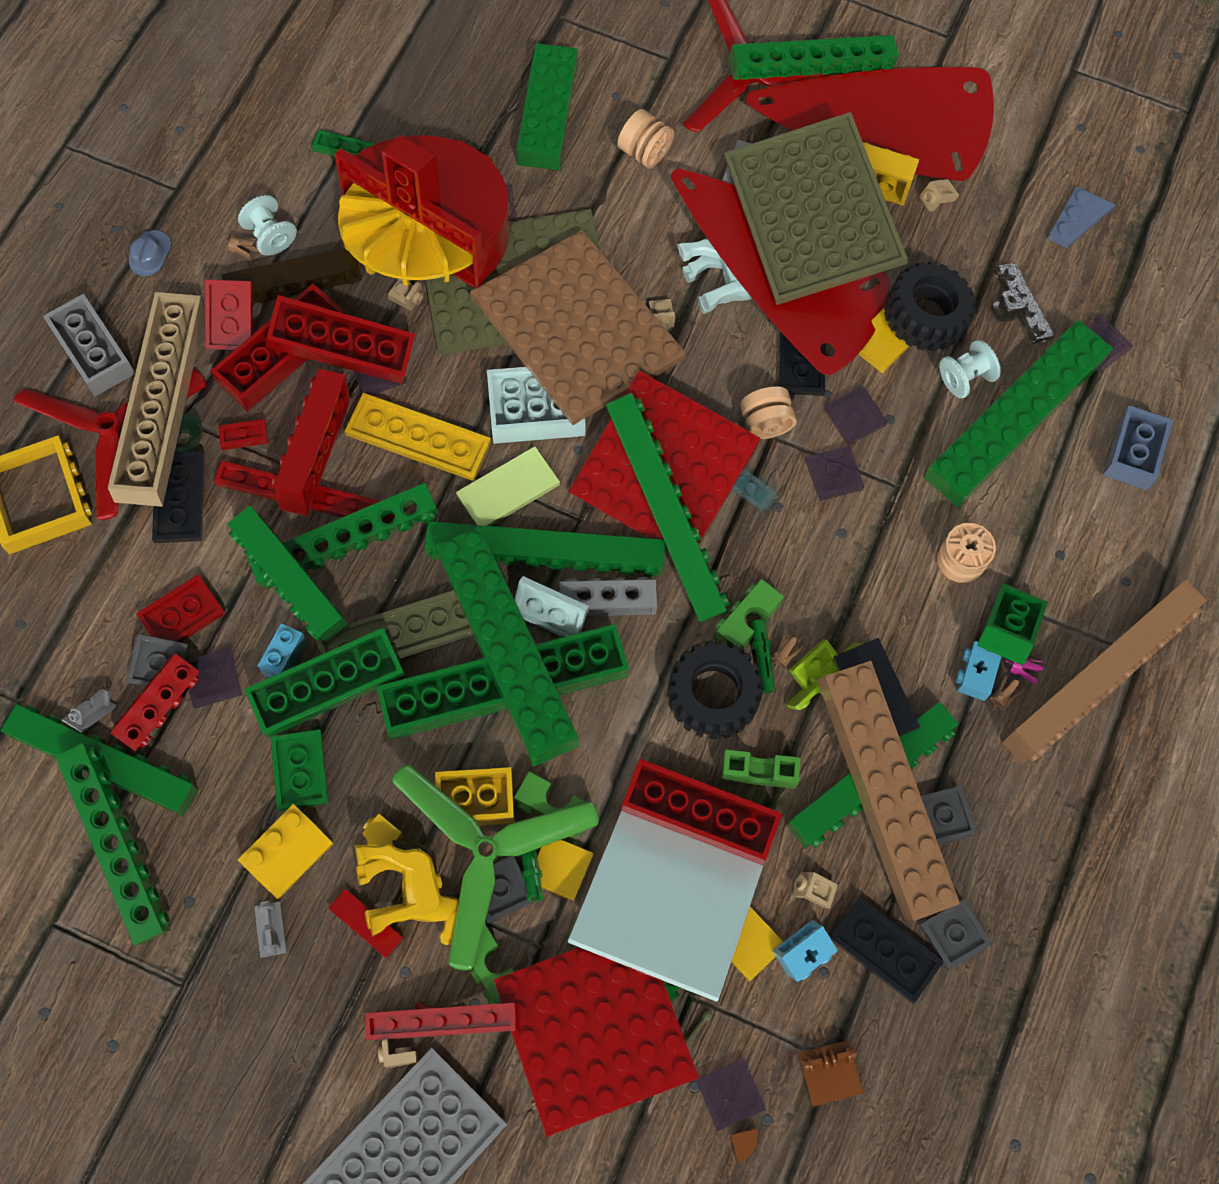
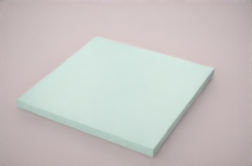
[568,811,763,1002]

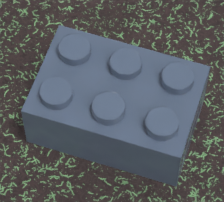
[1103,405,1173,490]

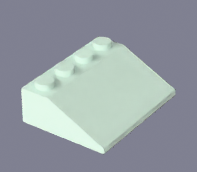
[487,367,585,444]

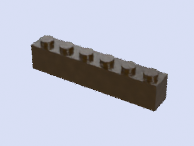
[221,248,362,304]

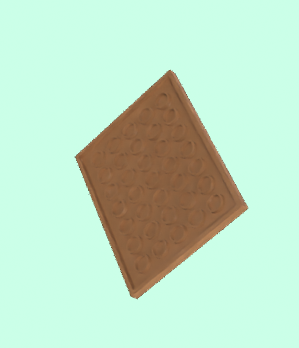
[470,230,687,425]

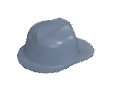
[129,230,171,276]

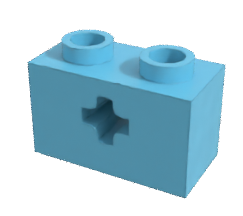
[258,624,307,678]
[955,641,1001,701]
[772,920,838,982]

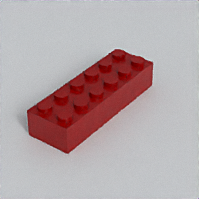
[210,284,345,412]
[266,295,415,384]
[272,369,350,516]
[621,759,783,865]

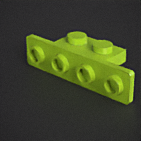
[786,639,864,710]

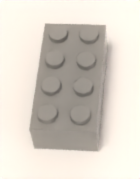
[43,294,135,397]

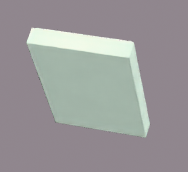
[515,576,589,637]

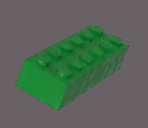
[517,43,578,171]
[227,505,350,644]
[244,628,405,738]

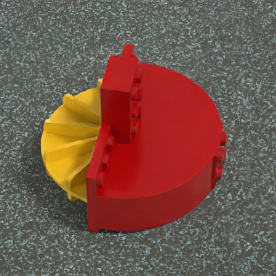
[335,135,510,289]

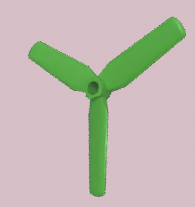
[392,764,599,971]

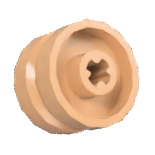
[740,387,797,439]

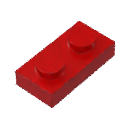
[218,419,269,451]

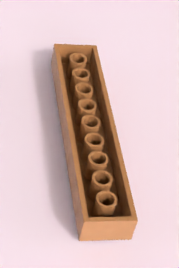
[1002,579,1207,765]
[817,661,960,921]

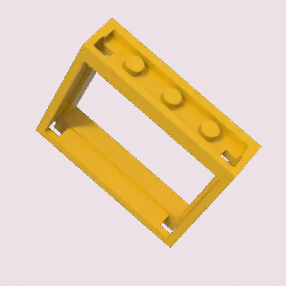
[0,435,92,554]

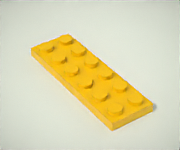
[344,393,491,481]

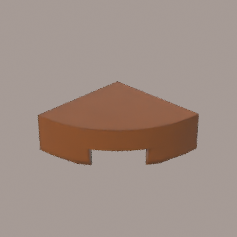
[730,1129,758,1163]

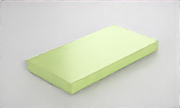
[456,446,560,526]

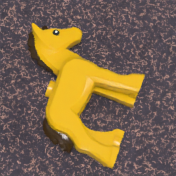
[355,838,486,945]

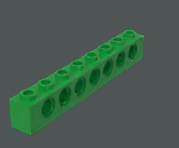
[728,35,899,80]
[247,483,439,589]
[55,743,171,946]

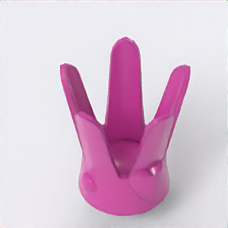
[1005,659,1044,684]

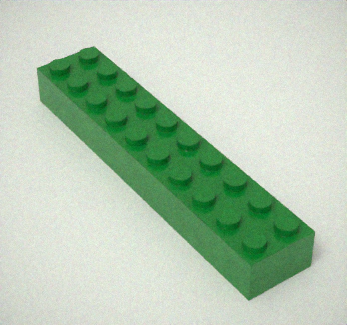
[924,320,1113,508]
[435,527,579,767]
[376,624,629,740]

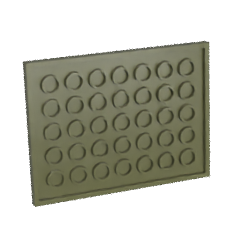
[724,112,908,305]
[426,209,600,355]

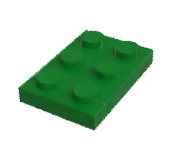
[270,729,329,812]

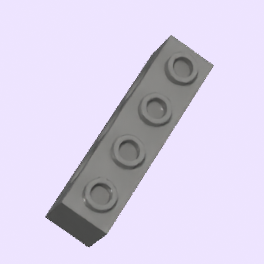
[560,577,657,616]

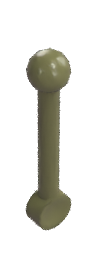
[685,1011,713,1046]

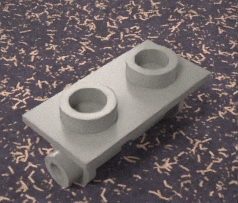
[62,688,117,733]
[254,901,287,958]

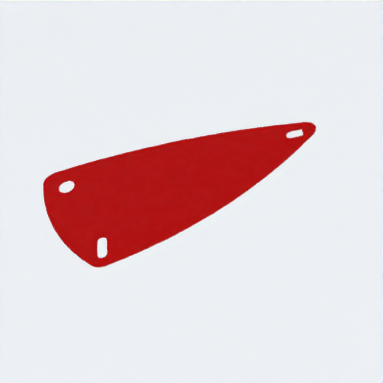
[746,67,994,181]
[671,169,889,375]

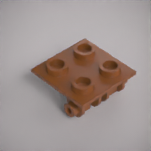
[798,1040,864,1107]

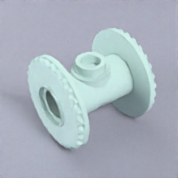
[238,195,297,256]
[939,340,1001,398]

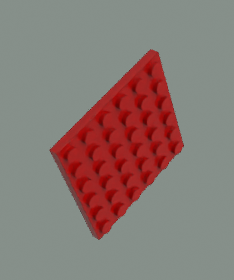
[569,371,761,549]
[494,947,699,1137]

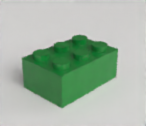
[977,583,1048,665]

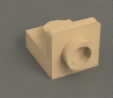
[919,179,959,212]
[388,279,424,311]
[648,299,675,329]
[793,872,838,908]
[378,1039,419,1068]

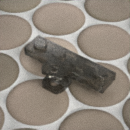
[991,263,1055,344]

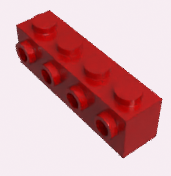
[110,652,200,751]

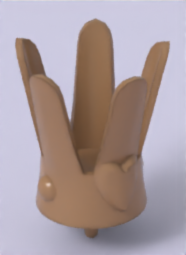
[226,235,259,262]
[771,633,805,669]
[990,674,1026,710]

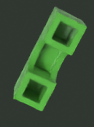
[715,579,784,652]
[721,750,801,789]
[514,772,586,838]
[470,923,513,1004]

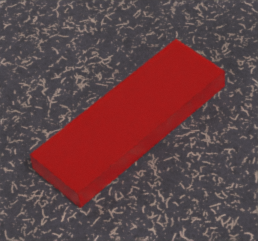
[328,889,404,959]

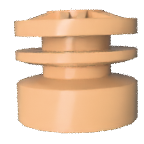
[618,109,674,169]
[937,523,996,583]

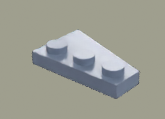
[1047,186,1116,248]

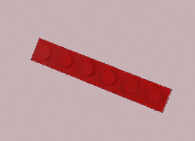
[365,1002,519,1040]

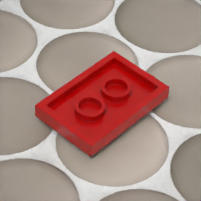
[205,280,253,350]
[136,574,226,642]

